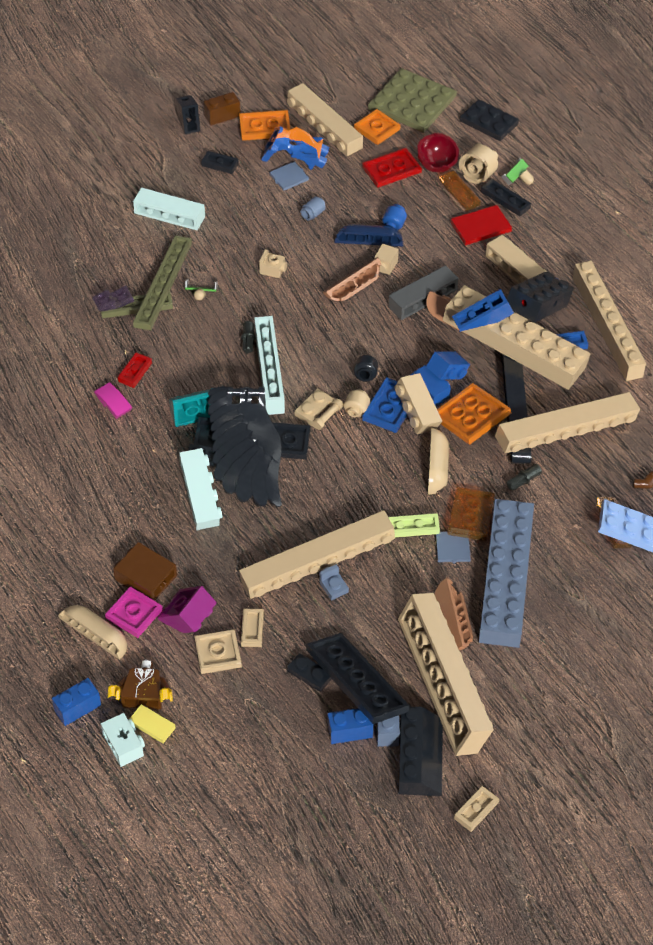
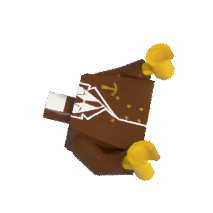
[107,660,173,709]

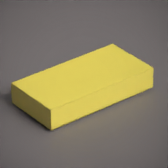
[130,704,176,743]

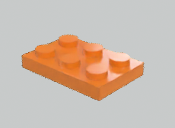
[239,110,290,141]

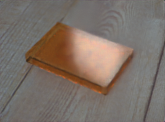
[448,487,495,541]

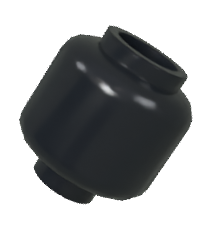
[354,355,378,382]

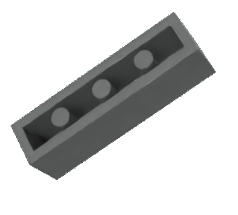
[388,265,458,320]

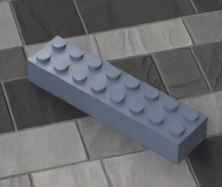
[479,499,534,648]

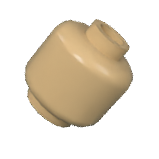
[344,390,370,417]

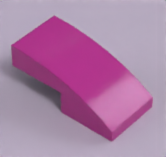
[94,382,132,419]

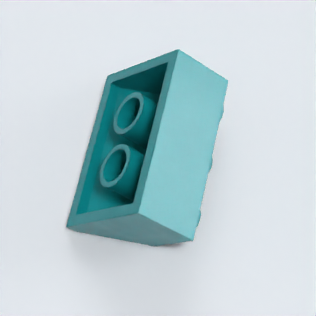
[169,388,212,427]

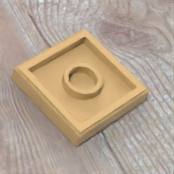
[194,629,242,674]

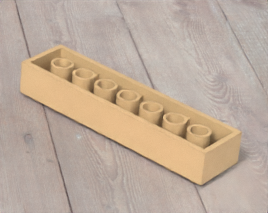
[443,285,591,390]
[398,593,494,756]

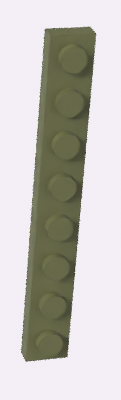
[133,236,192,331]

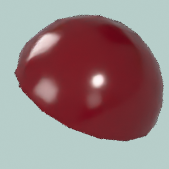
[417,133,460,173]

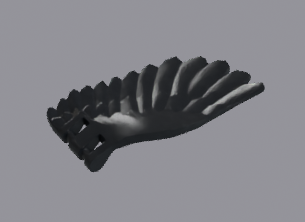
[208,386,282,507]

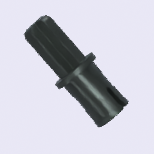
[241,321,255,354]
[506,464,542,491]

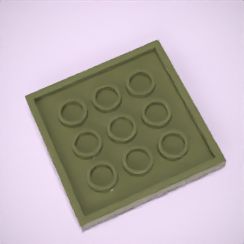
[368,68,457,133]

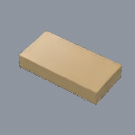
[241,608,264,647]

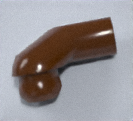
[633,471,653,489]

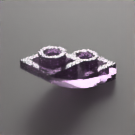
[92,285,134,311]

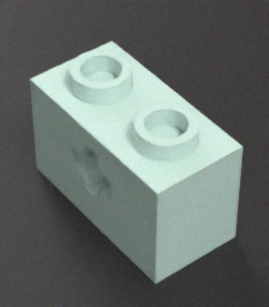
[101,713,145,767]

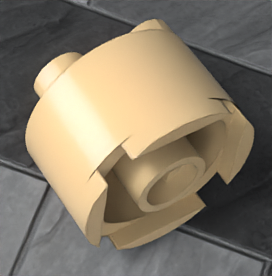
[459,143,498,184]

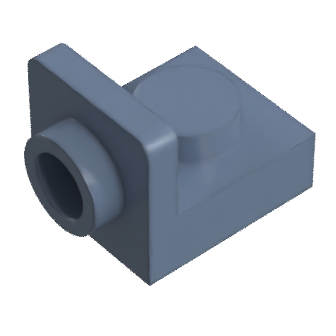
[320,564,349,601]

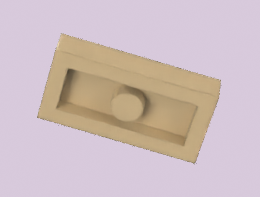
[454,786,499,832]

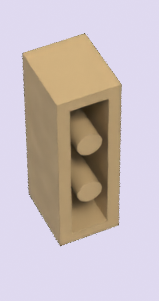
[395,373,442,434]

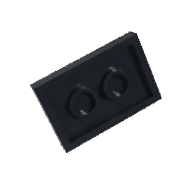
[460,99,519,141]

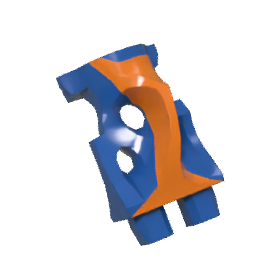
[261,126,329,170]

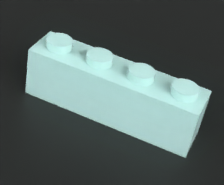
[133,188,205,230]
[179,448,222,530]

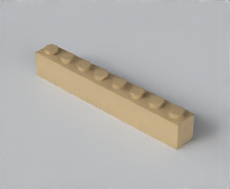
[573,260,646,381]
[495,392,640,453]
[239,511,395,599]

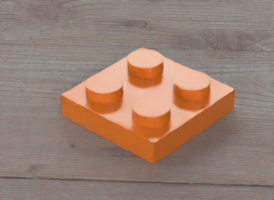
[354,109,400,145]

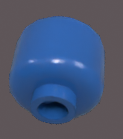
[382,204,407,230]

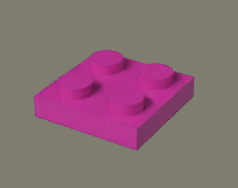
[105,587,163,638]

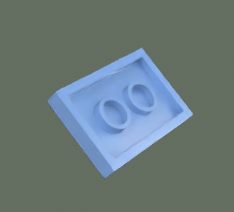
[598,499,653,552]

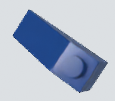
[452,289,514,331]

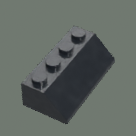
[399,707,443,796]

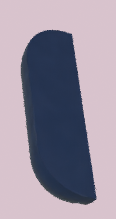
[334,224,403,247]

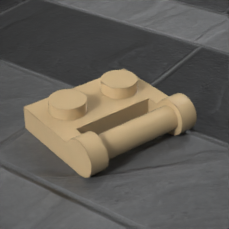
[295,388,344,430]

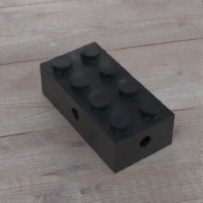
[507,272,574,323]

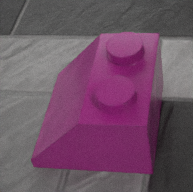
[157,586,217,633]

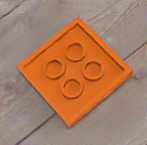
[437,383,511,445]

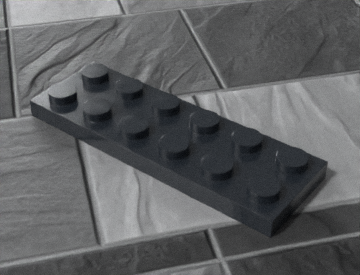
[194,417,311,460]
[306,633,410,724]

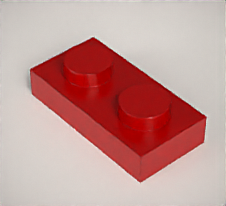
[118,353,152,388]

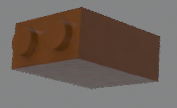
[113,542,177,601]

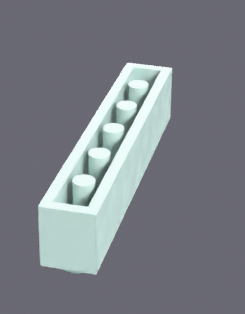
[254,316,285,415]

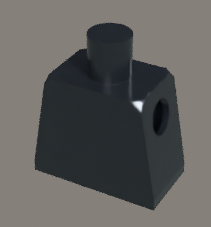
[176,95,201,135]

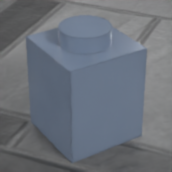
[377,715,400,746]

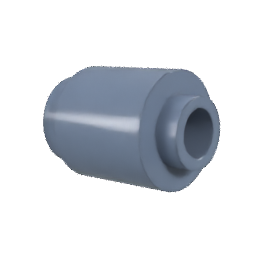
[300,196,326,221]

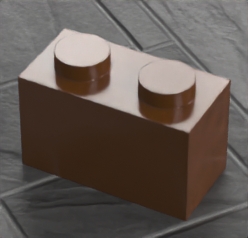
[203,92,240,126]

